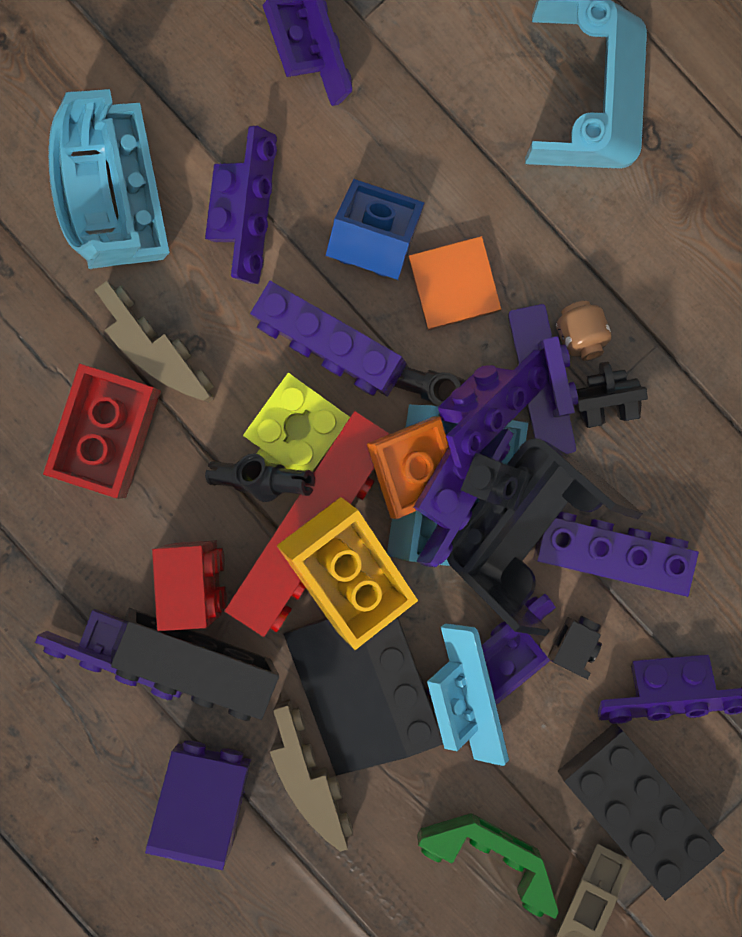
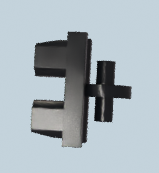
[575,361,648,428]

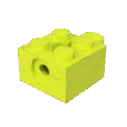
[243,373,350,473]

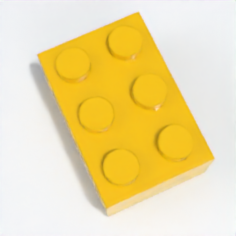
[277,497,418,650]

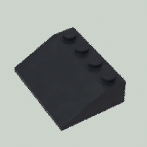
[283,617,443,776]

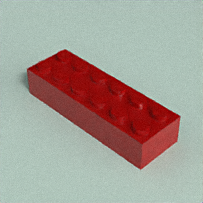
[224,411,389,637]

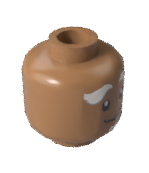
[556,301,612,361]

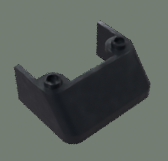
[447,439,643,636]

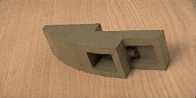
[95,281,215,403]
[270,699,353,852]
[555,844,632,937]

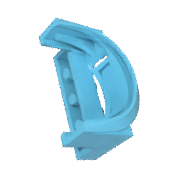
[49,89,170,269]

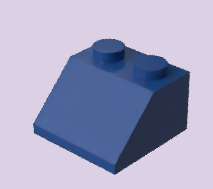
[326,179,425,280]

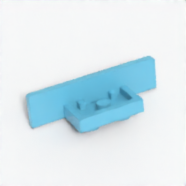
[427,623,509,766]

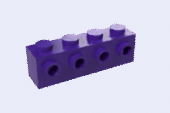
[250,280,407,397]
[533,511,699,597]

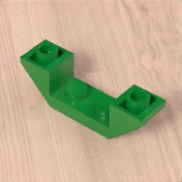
[417,813,559,919]

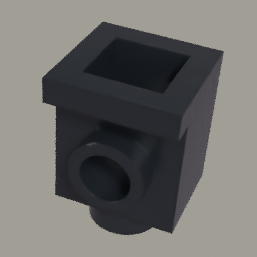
[461,452,532,511]
[548,615,602,680]

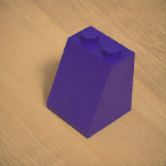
[145,740,251,870]

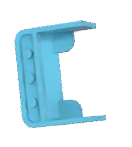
[525,0,647,168]

